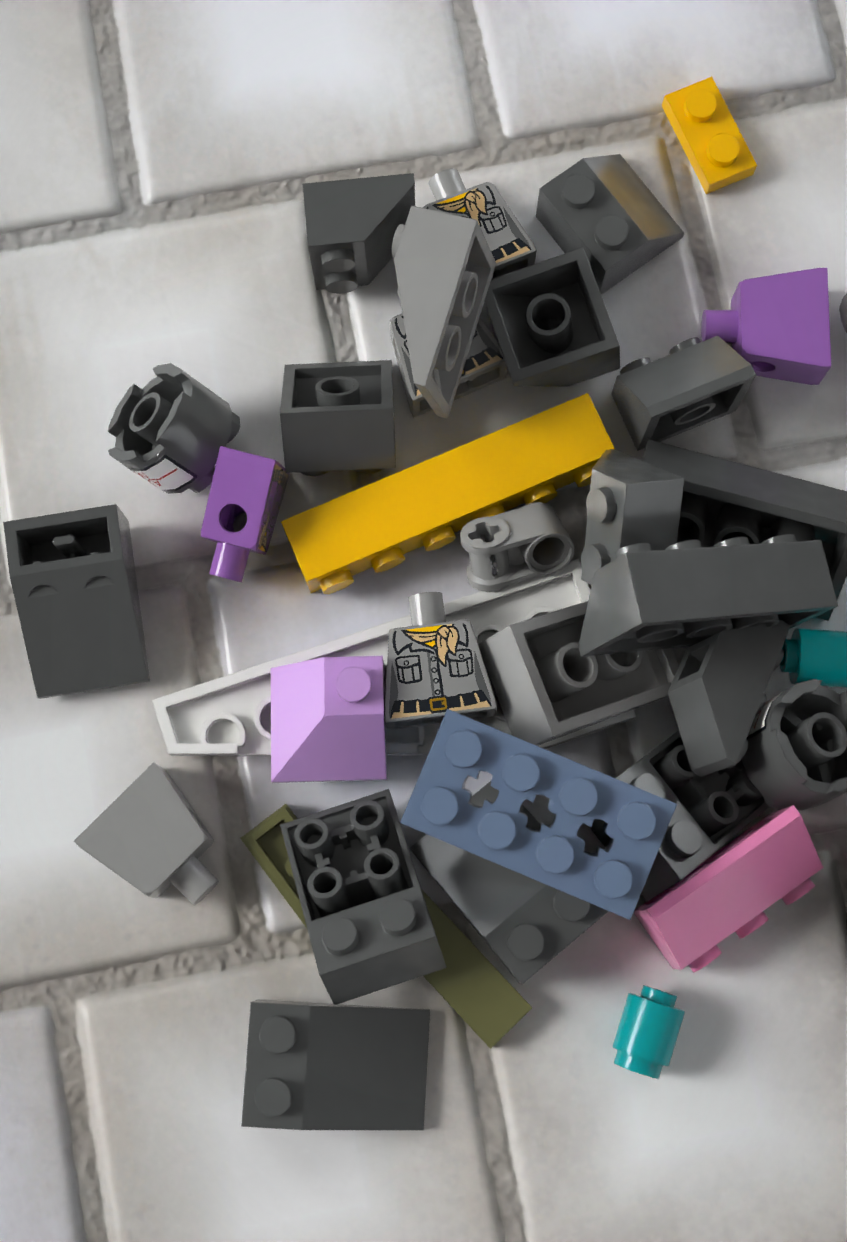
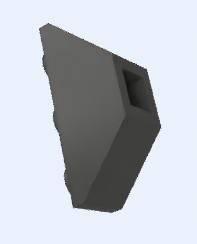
[667,620,790,777]

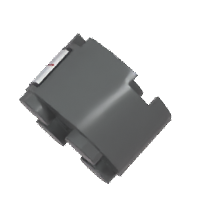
[108,363,240,494]
[741,679,847,811]

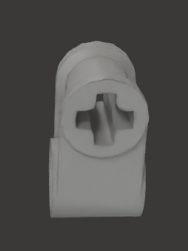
[460,502,575,592]

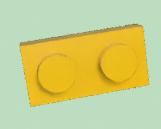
[662,76,757,194]

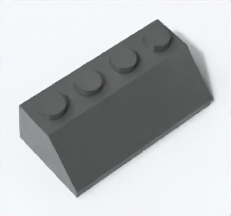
[642,439,847,621]
[578,534,838,657]

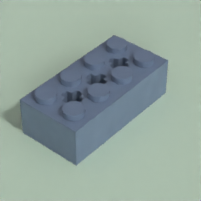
[400,709,677,920]

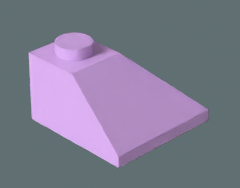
[271,656,387,783]

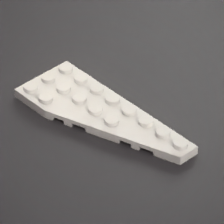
[152,559,636,756]

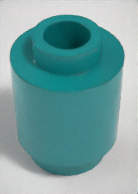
[780,628,847,688]
[612,985,685,1079]

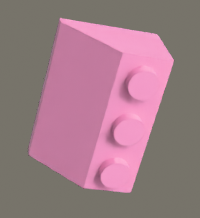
[633,805,823,973]

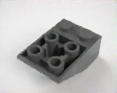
[3,504,150,699]
[589,731,769,902]
[280,789,447,1005]

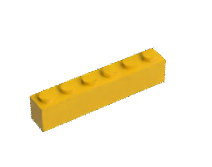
[281,393,615,594]

